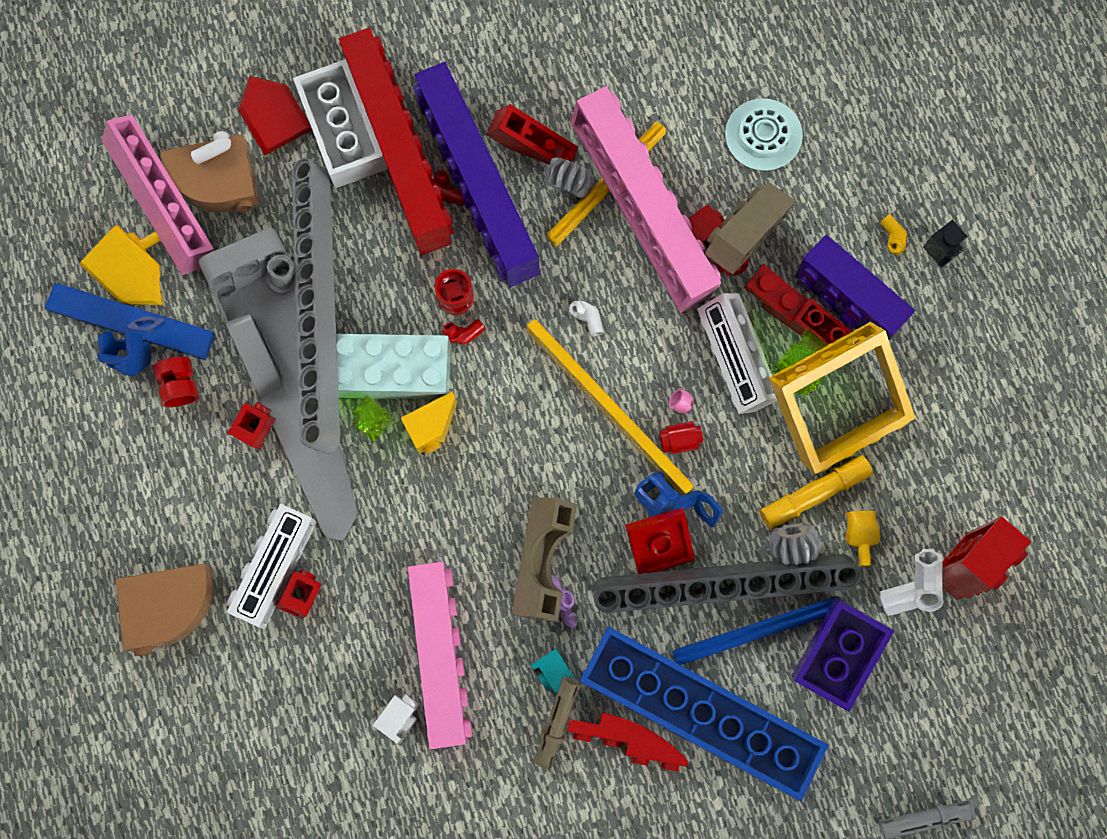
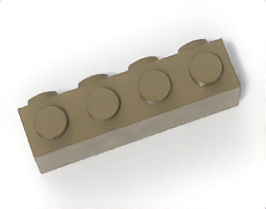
[705,181,795,274]

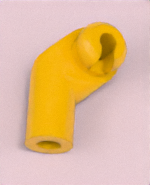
[880,214,907,255]

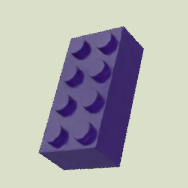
[795,234,916,341]

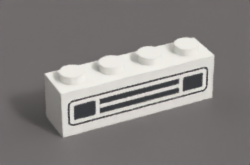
[697,293,777,414]
[227,504,317,629]

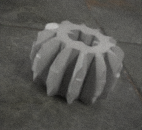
[544,158,593,198]
[769,522,821,566]

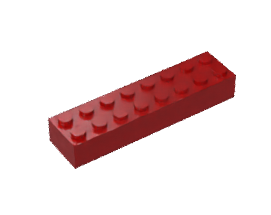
[338,27,454,256]

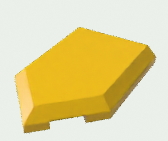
[79,225,163,305]

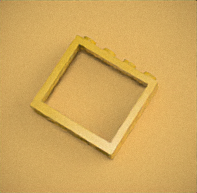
[769,322,916,475]

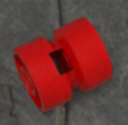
[434,268,474,316]
[153,357,199,408]

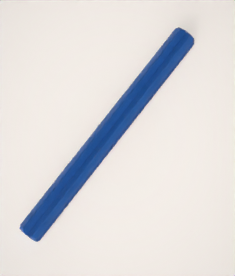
[672,596,841,665]

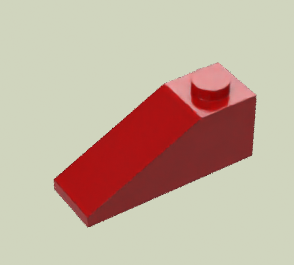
[486,104,578,165]

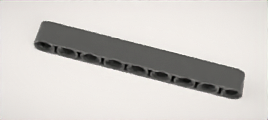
[592,554,862,613]

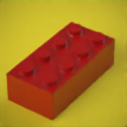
[942,516,1032,600]

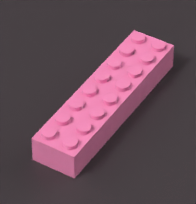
[571,86,721,314]

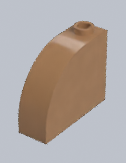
[160,134,260,212]
[116,564,214,656]

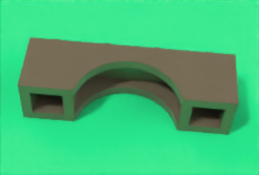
[512,498,577,622]

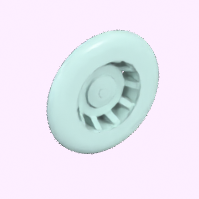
[725,98,803,171]

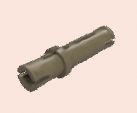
[534,676,581,768]

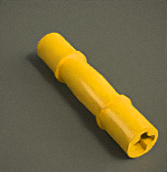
[759,455,873,530]

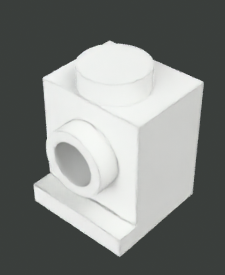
[373,694,420,744]

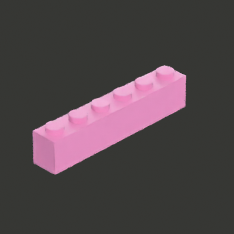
[102,115,214,275]
[408,562,473,749]

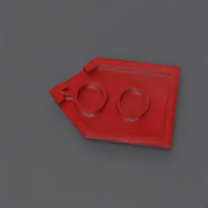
[238,76,312,156]

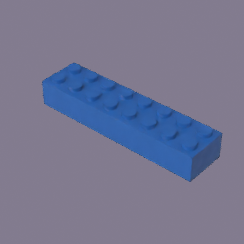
[579,626,829,802]

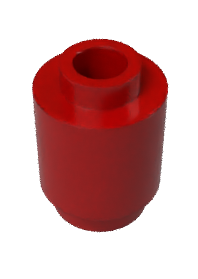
[659,421,703,455]

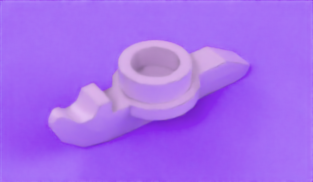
[551,575,577,628]

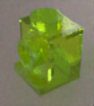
[352,396,393,442]

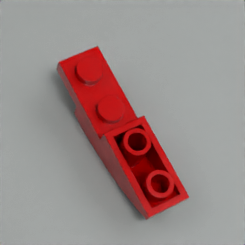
[743,264,852,349]
[567,713,688,772]

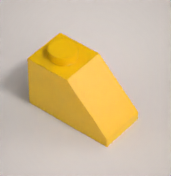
[401,391,457,454]

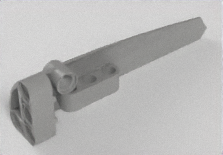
[199,228,358,542]

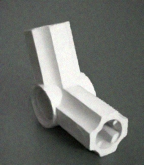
[880,549,943,616]

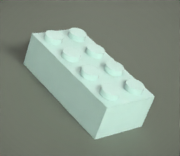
[336,334,451,400]

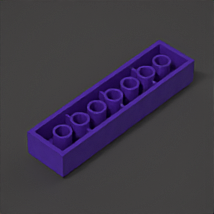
[413,61,540,288]

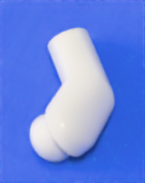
[191,131,231,164]
[569,300,604,337]

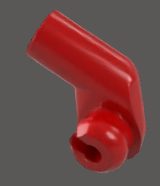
[433,170,464,206]
[442,319,486,345]

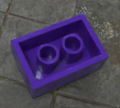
[792,597,894,712]

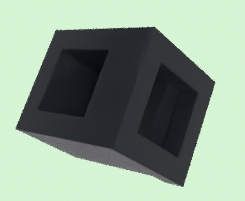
[923,219,968,268]

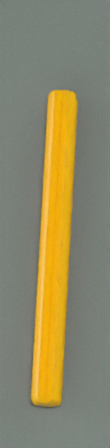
[547,122,666,246]

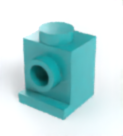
[530,649,574,696]

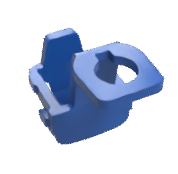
[97,317,166,376]
[634,471,723,527]

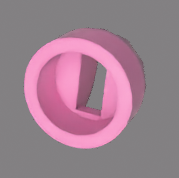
[669,388,694,414]

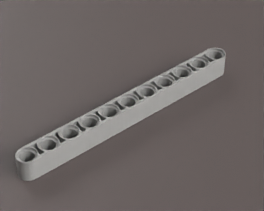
[292,158,340,454]

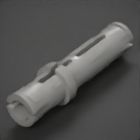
[879,799,976,839]

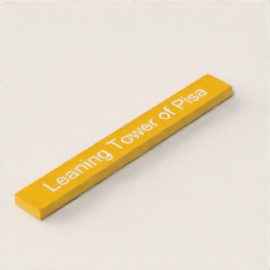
[526,319,693,496]

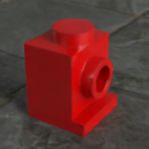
[228,402,276,449]
[275,570,321,619]

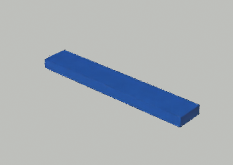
[45,283,216,361]

